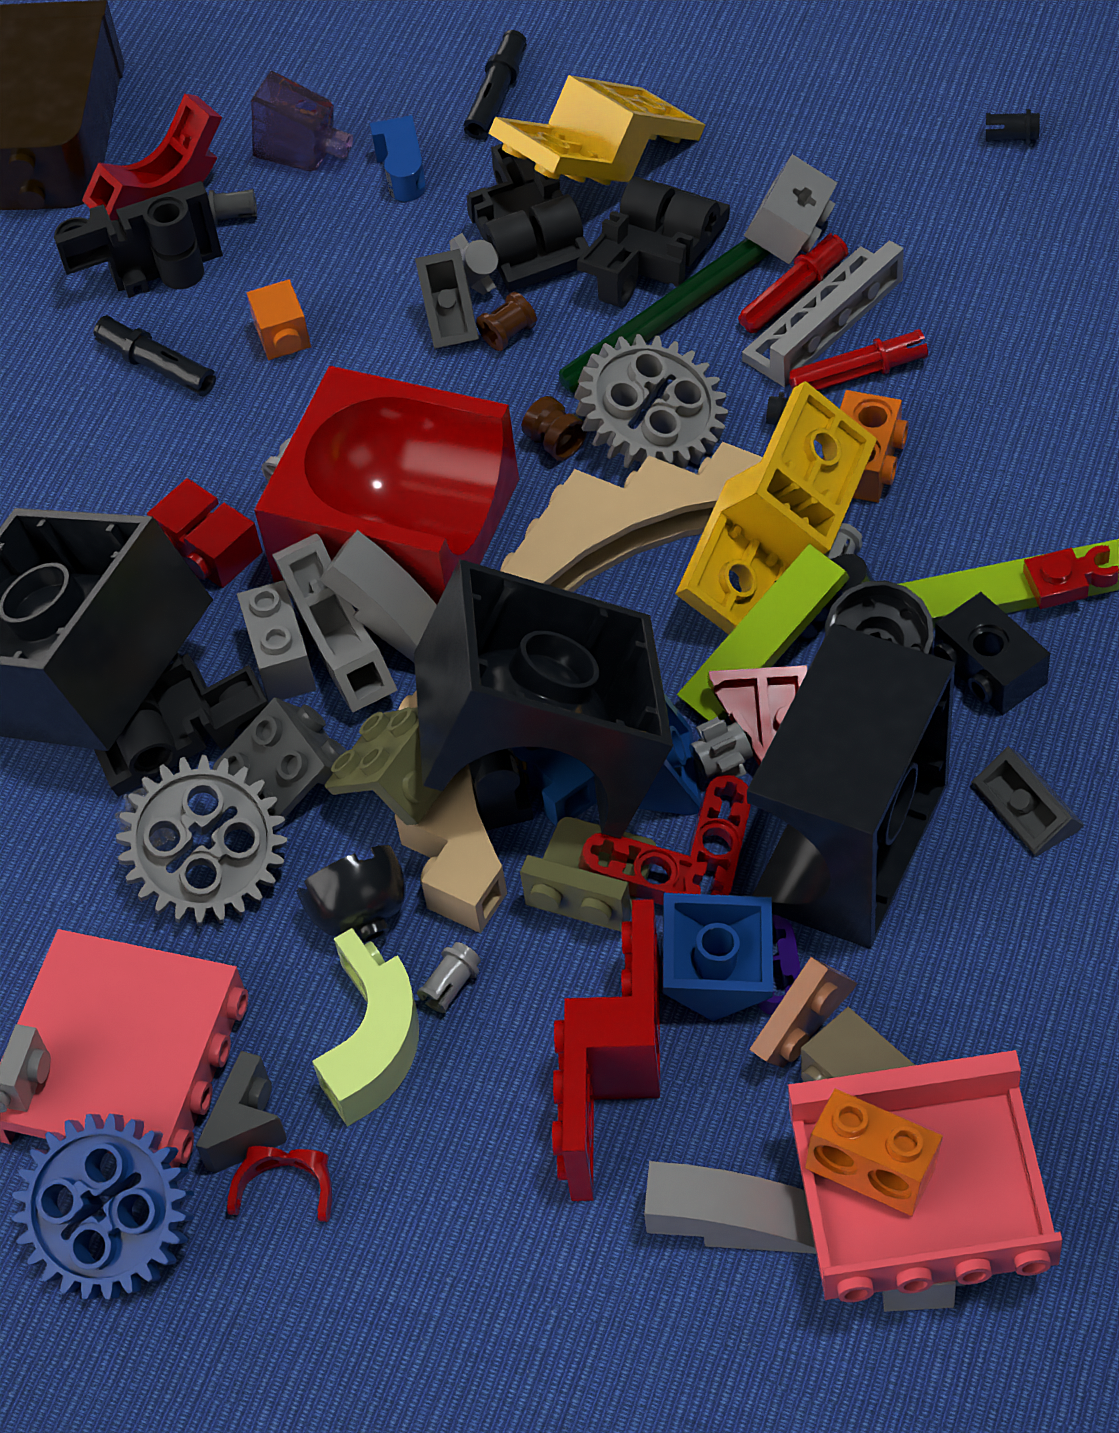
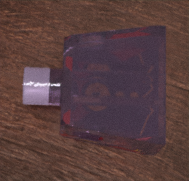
[251,71,353,172]

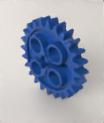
[11,1114,194,1299]

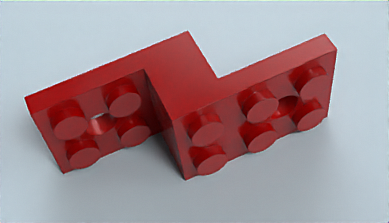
[552,899,660,1201]

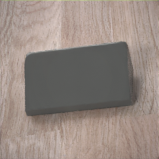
[971,746,1084,856]

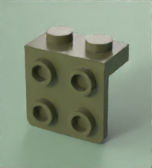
[325,707,442,825]
[520,817,656,932]

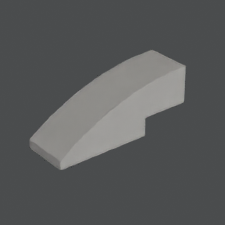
[319,530,437,663]
[644,1161,816,1254]

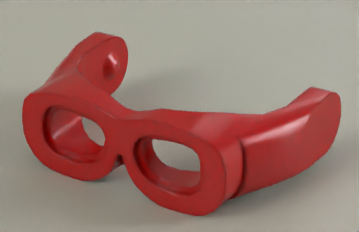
[227,1146,332,1222]

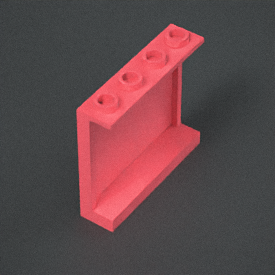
[0,929,248,1168]
[788,1050,1062,1302]

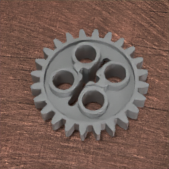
[574,334,728,469]
[116,755,287,926]

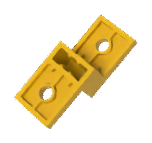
[488,75,706,185]
[675,381,877,635]

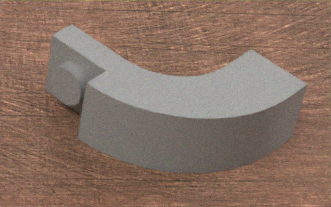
[272,533,397,712]

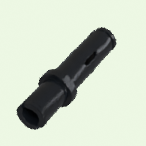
[463,30,527,140]
[93,315,216,397]

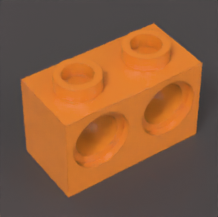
[823,390,909,503]
[805,1088,943,1216]

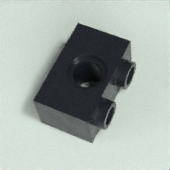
[934,592,1051,715]

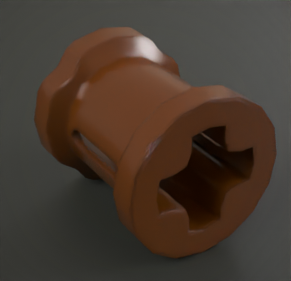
[476,292,537,351]

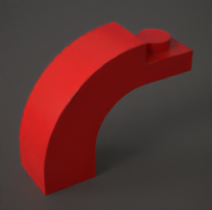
[82,94,222,221]

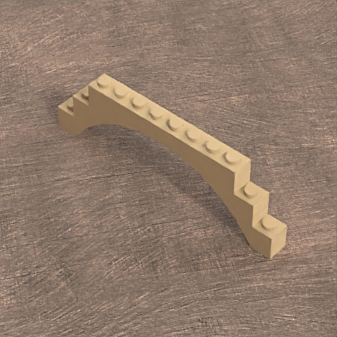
[395,442,763,933]

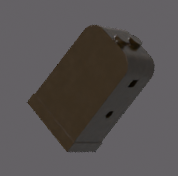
[0,0,125,210]

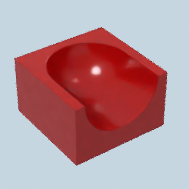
[254,365,519,605]

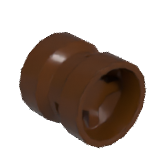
[521,396,588,461]

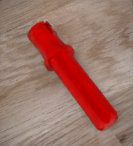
[738,233,849,333]
[789,329,928,391]

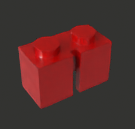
[147,478,263,588]

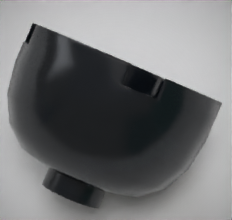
[296,845,406,943]

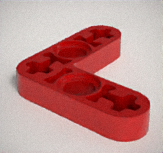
[578,775,751,905]

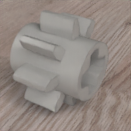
[689,717,753,779]

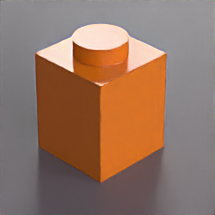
[246,279,311,360]

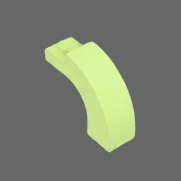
[312,928,419,1127]

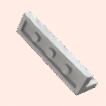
[742,240,904,387]

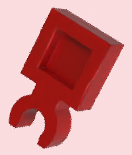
[1023,545,1119,609]

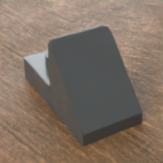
[415,249,480,350]
[196,1051,287,1173]

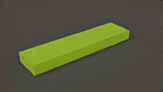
[676,543,850,722]

